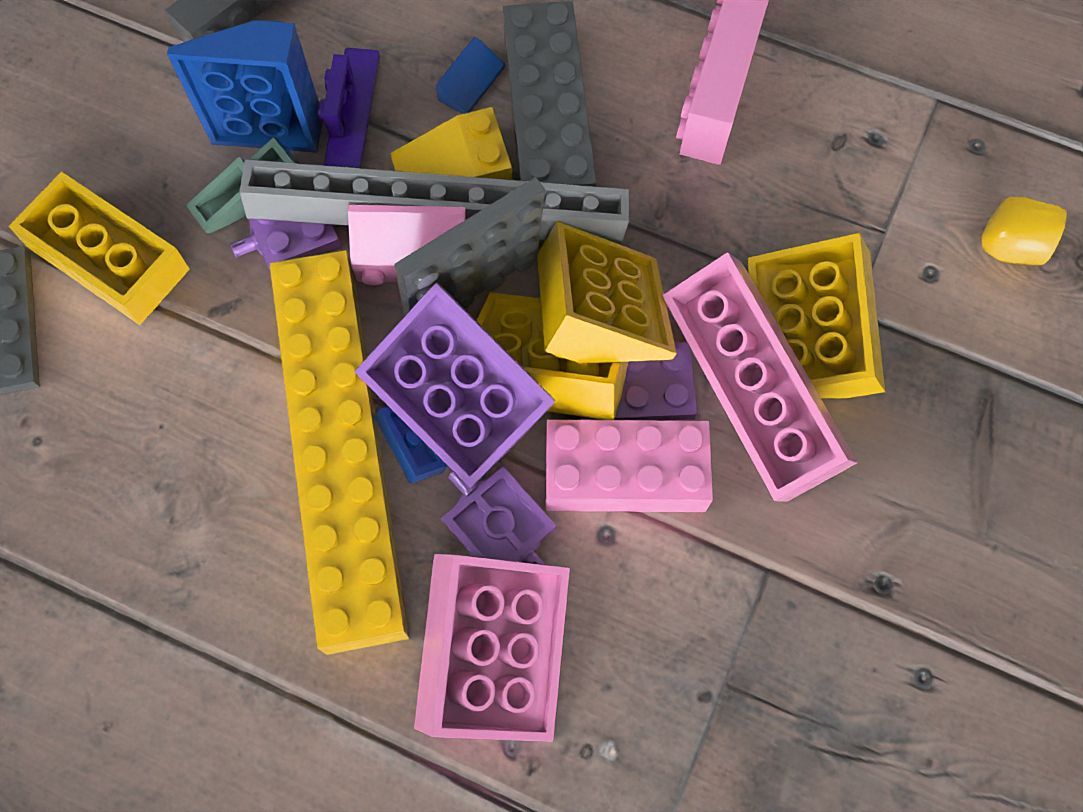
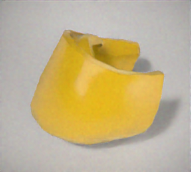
[981,197,1067,265]

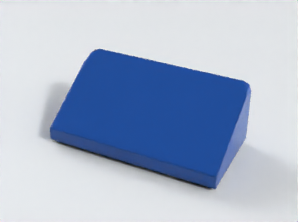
[436,37,505,114]

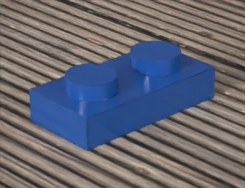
[374,406,448,484]

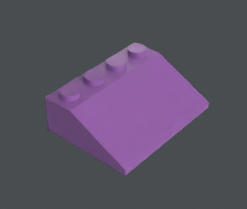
[355,283,556,488]

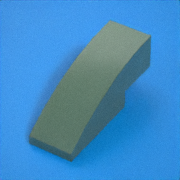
[186,137,300,233]

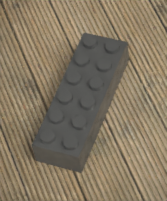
[503,1,597,187]

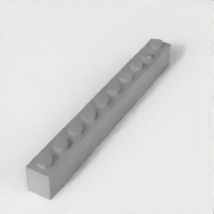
[240,159,629,245]

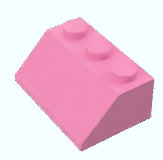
[348,205,467,286]

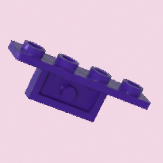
[319,48,380,168]

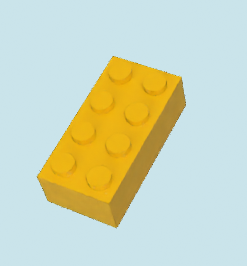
[8,171,190,325]

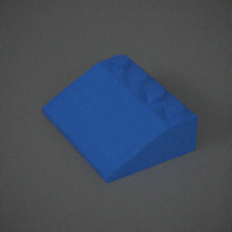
[167,20,323,153]

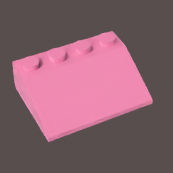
[414,554,570,742]

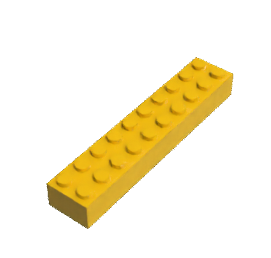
[270,250,410,655]

